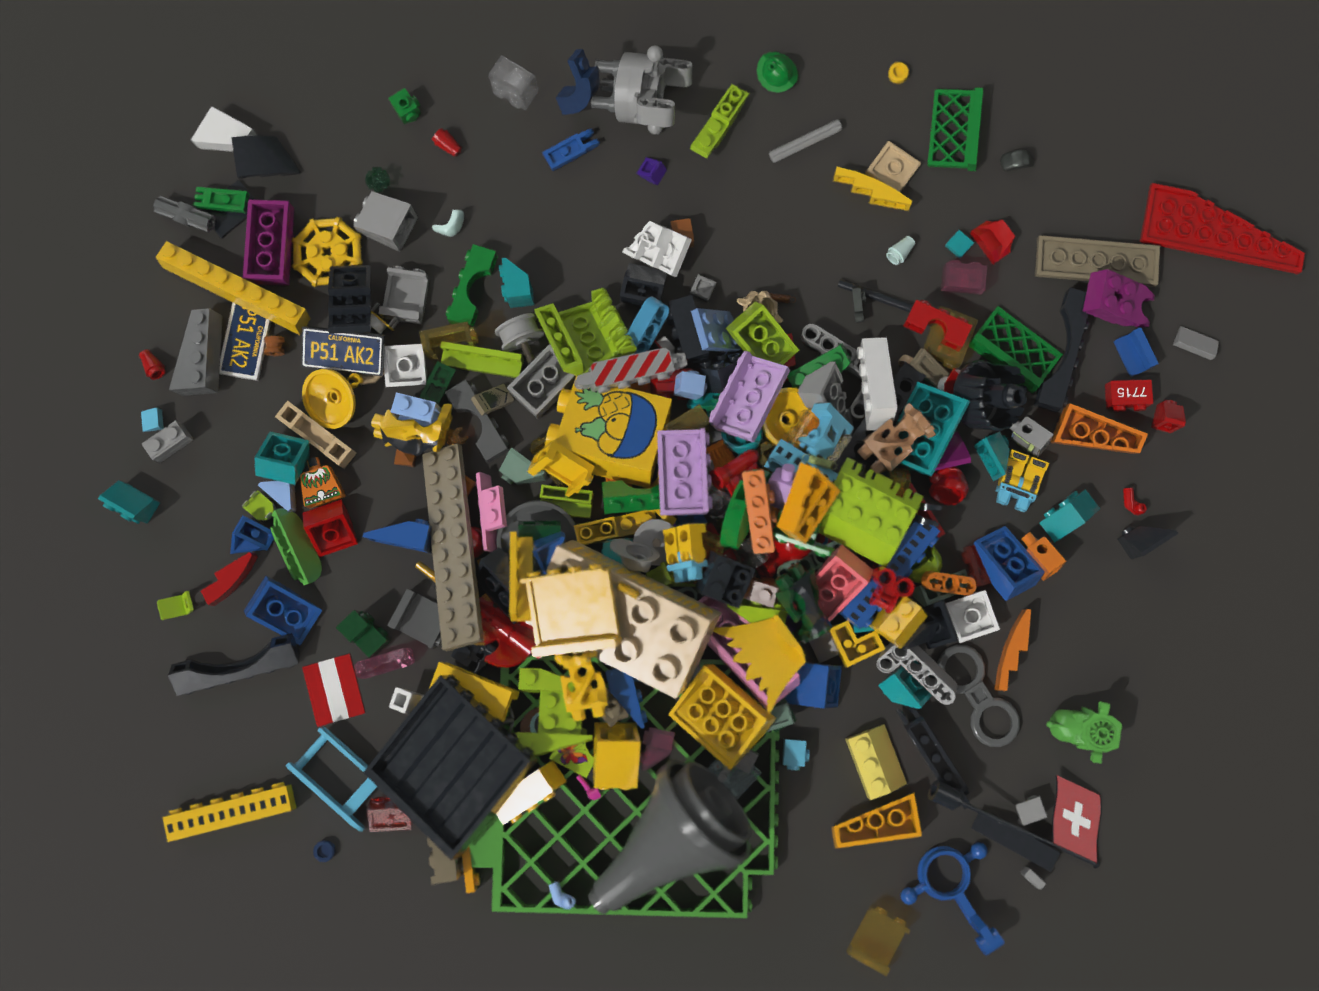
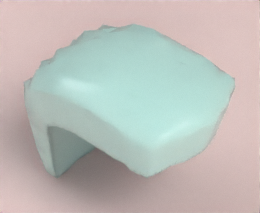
[432,210,464,237]

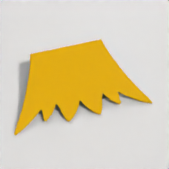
[713,615,806,714]

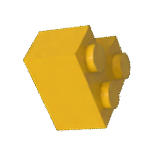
[829,621,885,667]

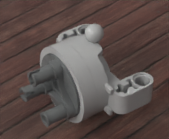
[591,45,692,135]

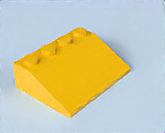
[668,664,776,770]

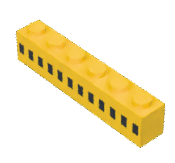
[163,782,297,842]

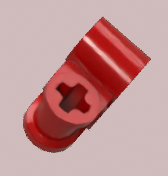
[869,566,915,614]

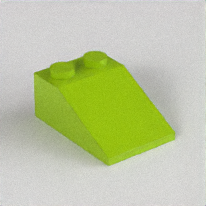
[725,302,799,365]

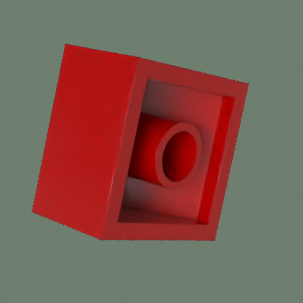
[303,499,358,557]

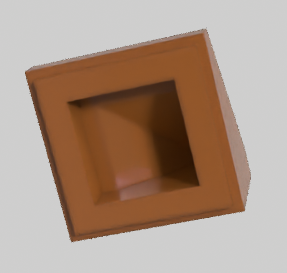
[394,449,416,467]

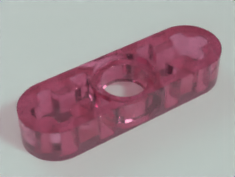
[355,648,415,679]

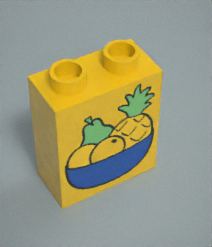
[545,376,672,488]

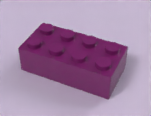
[243,200,295,286]

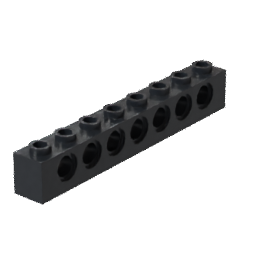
[830,362,925,474]

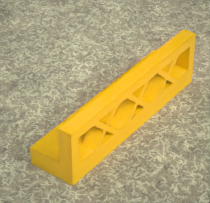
[510,532,533,621]

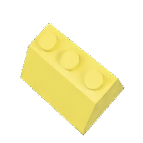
[845,724,907,800]

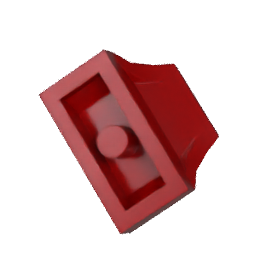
[970,219,1015,265]

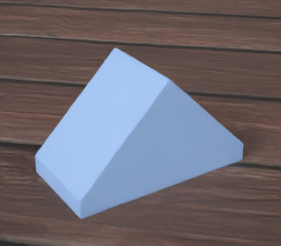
[258,481,296,512]

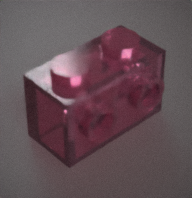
[941,260,987,295]

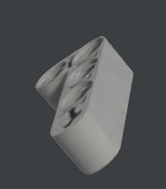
[877,642,958,704]

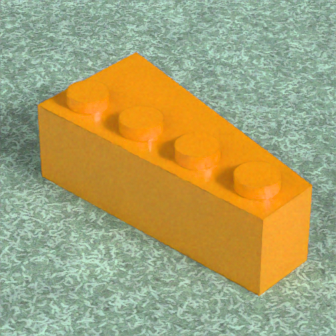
[831,793,922,849]

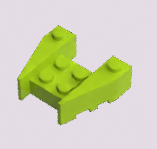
[516,668,593,756]

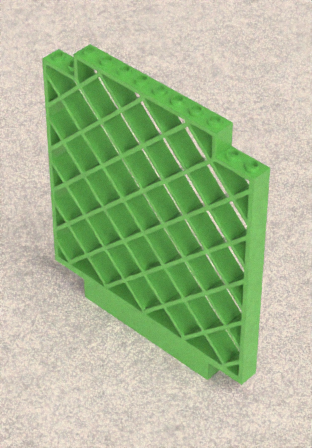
[469,655,779,918]

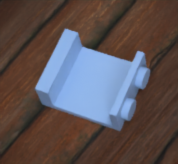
[391,392,441,427]

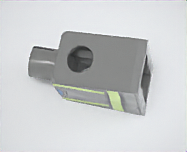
[1010,416,1054,458]

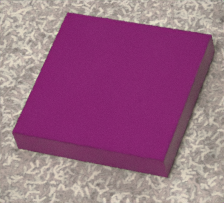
[935,432,971,471]

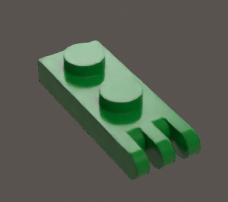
[193,187,249,213]

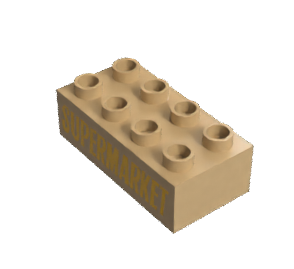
[525,540,721,698]

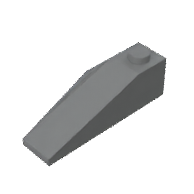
[798,362,854,445]

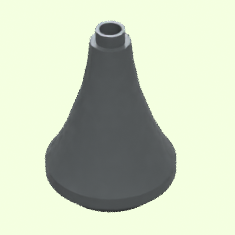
[589,760,752,914]

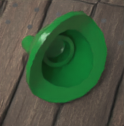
[757,52,798,93]

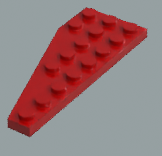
[1140,183,1305,274]

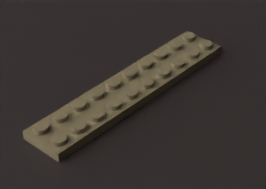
[422,443,484,651]

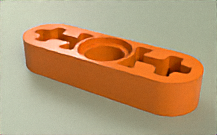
[921,571,976,596]

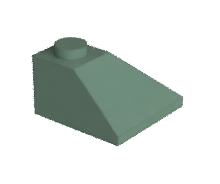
[499,448,548,485]

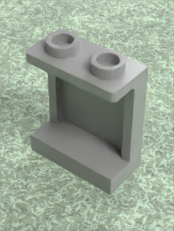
[378,266,430,325]

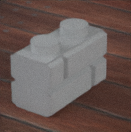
[142,420,193,463]

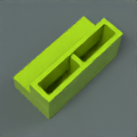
[540,485,594,519]

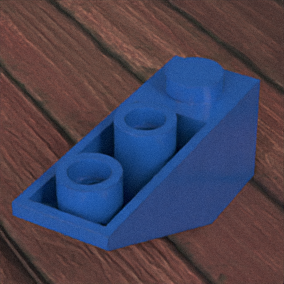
[605,668,648,728]

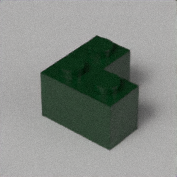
[336,610,390,658]

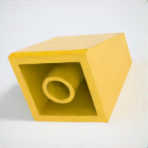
[593,722,640,790]

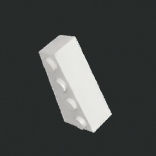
[857,338,897,430]

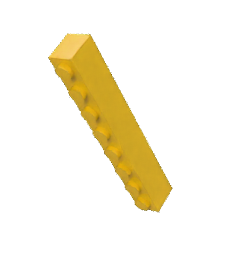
[156,241,310,335]

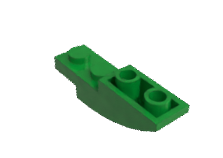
[720,469,772,549]

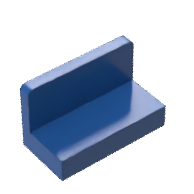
[1114,327,1159,377]

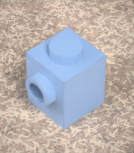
[674,370,707,400]

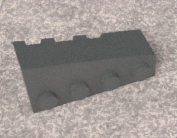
[169,308,223,396]

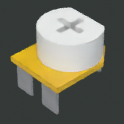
[371,303,399,334]

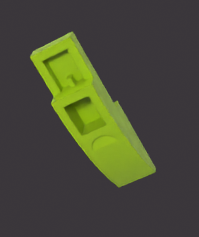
[690,84,749,159]

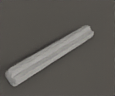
[769,120,842,162]

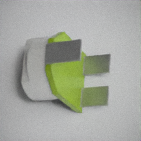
[242,490,276,521]

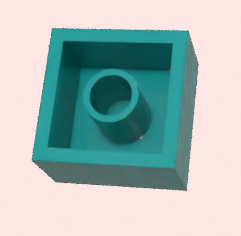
[255,431,310,485]

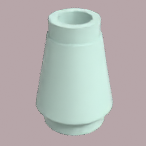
[886,236,915,265]

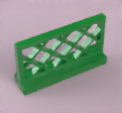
[928,88,983,171]
[968,306,1063,393]

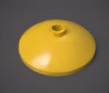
[302,368,356,429]
[762,387,819,449]

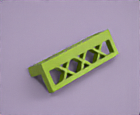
[441,341,524,378]

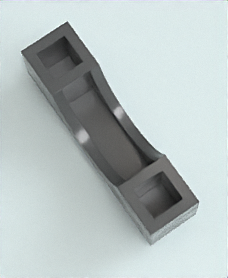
[445,380,509,464]

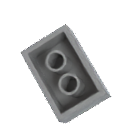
[507,344,576,420]

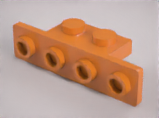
[742,469,778,554]

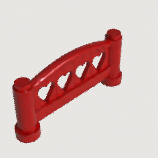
[709,449,787,578]

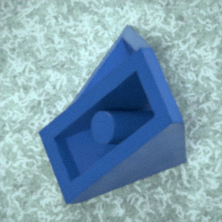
[230,515,274,554]
[533,531,565,574]

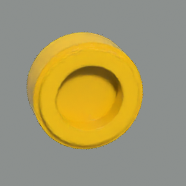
[888,62,909,84]

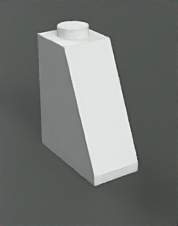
[191,107,257,151]

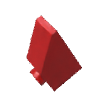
[1151,400,1186,433]

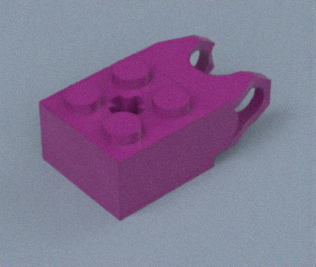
[1083,269,1155,328]

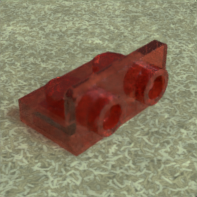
[962,545,991,587]
[367,797,413,832]

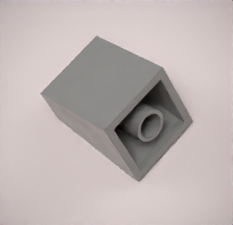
[354,191,418,252]

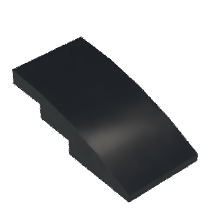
[328,265,371,334]

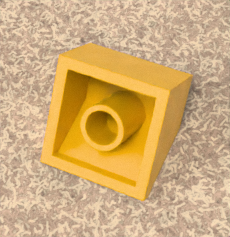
[869,596,927,649]

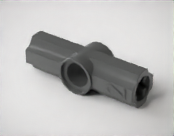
[153,196,216,233]

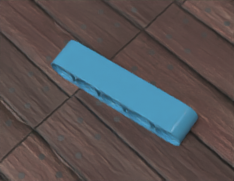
[626,297,669,354]

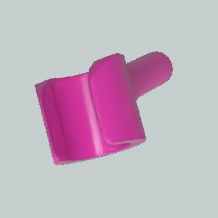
[577,775,601,800]

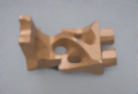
[857,403,936,474]

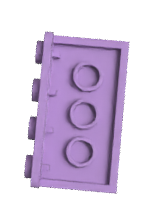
[709,351,790,442]
[657,428,712,516]

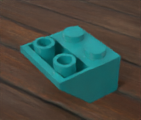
[499,258,534,308]
[98,480,160,524]

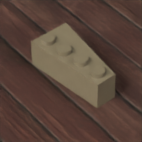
[427,837,464,885]

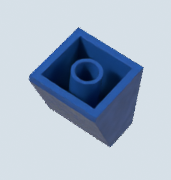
[785,662,842,709]

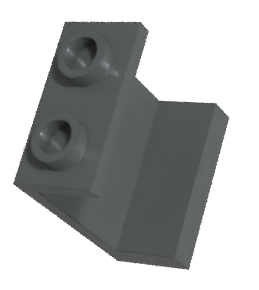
[387,589,442,649]

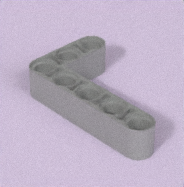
[801,324,865,422]

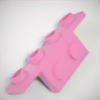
[476,472,507,553]

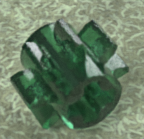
[365,167,390,193]

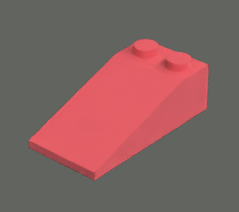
[793,544,874,621]

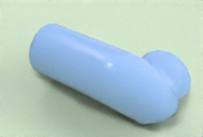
[549,882,576,909]

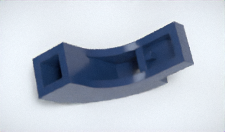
[556,49,600,115]

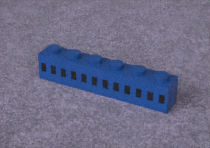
[839,515,940,629]

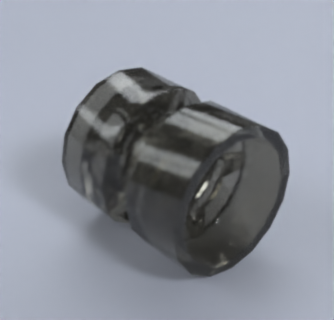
[733,532,770,569]

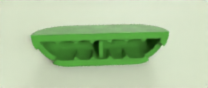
[270,508,322,585]

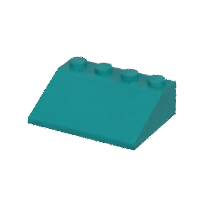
[894,382,970,476]

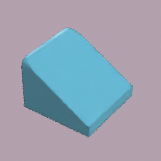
[141,408,164,432]

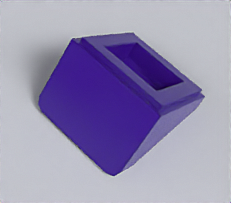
[637,157,667,185]

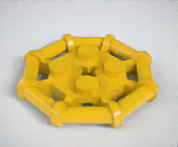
[291,216,363,287]

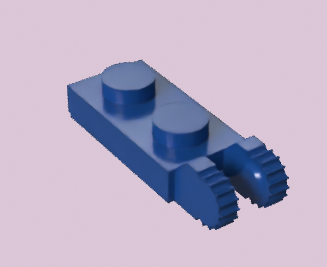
[543,129,600,171]

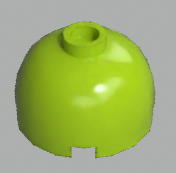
[908,546,942,584]

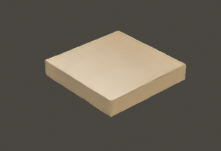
[865,141,921,192]

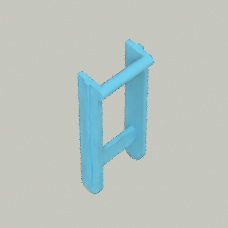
[286,727,377,832]

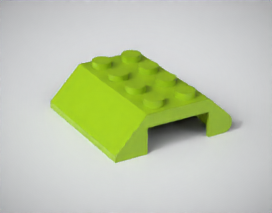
[534,288,637,376]
[818,457,923,567]

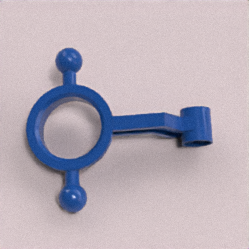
[900,842,1004,956]

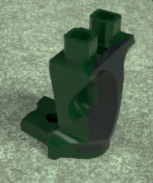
[775,563,832,645]

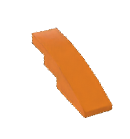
[994,609,1031,691]

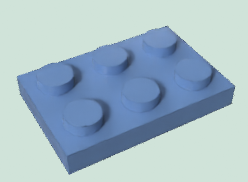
[691,308,741,352]

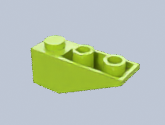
[726,598,788,624]

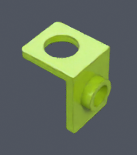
[157,591,194,620]

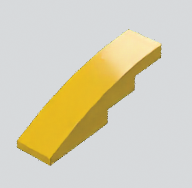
[833,167,912,211]

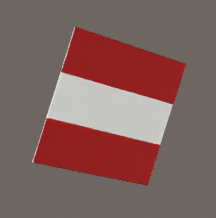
[302,654,365,727]

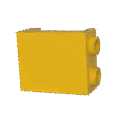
[527,440,595,497]

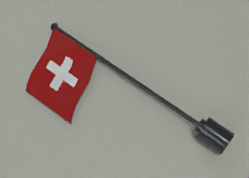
[928,775,1101,868]

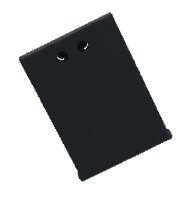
[199,180,255,239]

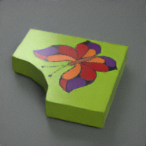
[549,727,594,778]

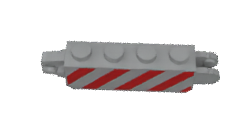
[574,348,687,394]

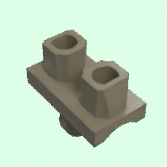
[602,689,628,727]

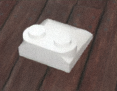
[384,344,428,387]
[946,590,1000,643]

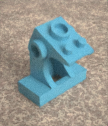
[797,403,854,459]

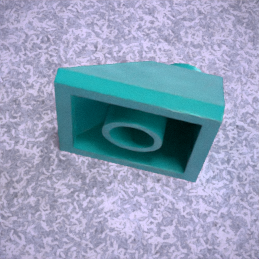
[974,432,1010,482]
[878,660,932,709]

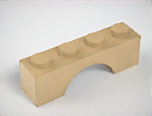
[275,401,356,469]

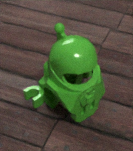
[1047,701,1122,764]

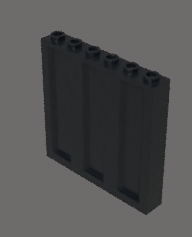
[363,675,538,860]

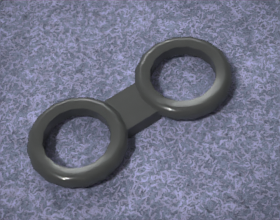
[937,644,1020,747]

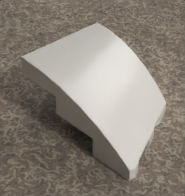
[623,221,692,277]

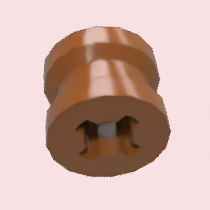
[264,336,285,356]

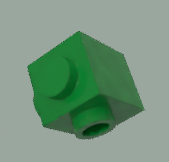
[388,88,421,124]

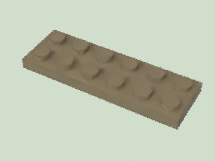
[1035,235,1160,287]

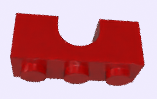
[903,299,973,352]

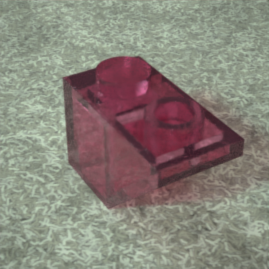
[639,727,675,771]

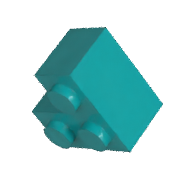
[1040,489,1100,543]

